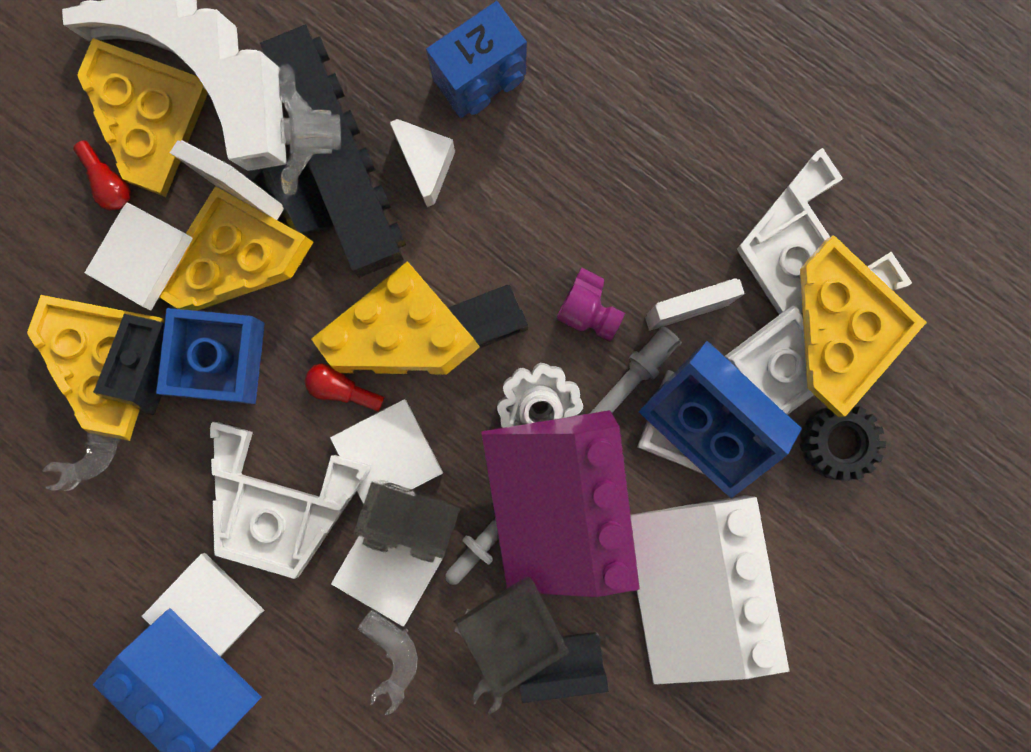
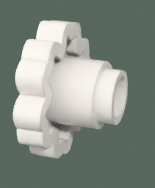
[497,363,583,428]

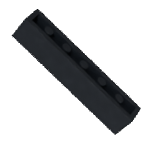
[260,24,406,278]

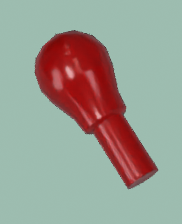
[73,141,131,211]
[304,363,385,412]

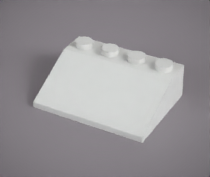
[631,495,789,684]

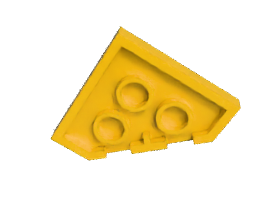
[77,38,208,197]
[159,186,314,311]
[800,235,927,417]
[311,261,480,375]
[27,295,165,441]

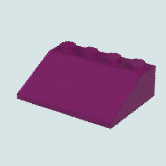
[481,410,640,597]

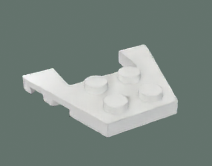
[737,148,912,315]
[210,422,371,579]

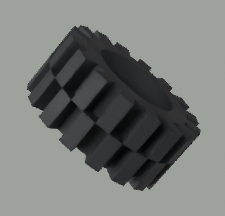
[800,406,886,481]

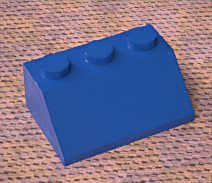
[638,341,802,498]
[93,608,261,752]

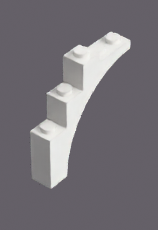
[62,0,287,171]

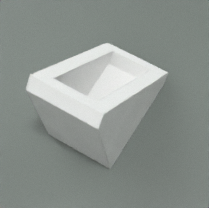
[390,119,455,207]

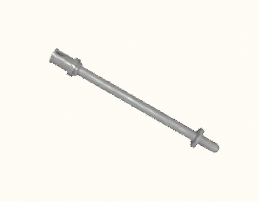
[445,326,682,585]

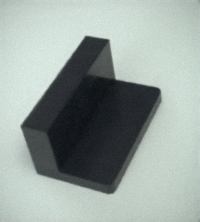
[246,154,334,236]
[448,285,528,349]
[93,313,165,415]
[516,632,609,703]

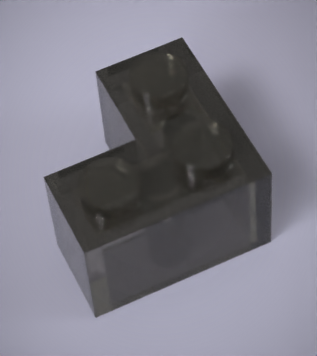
[353,480,462,563]

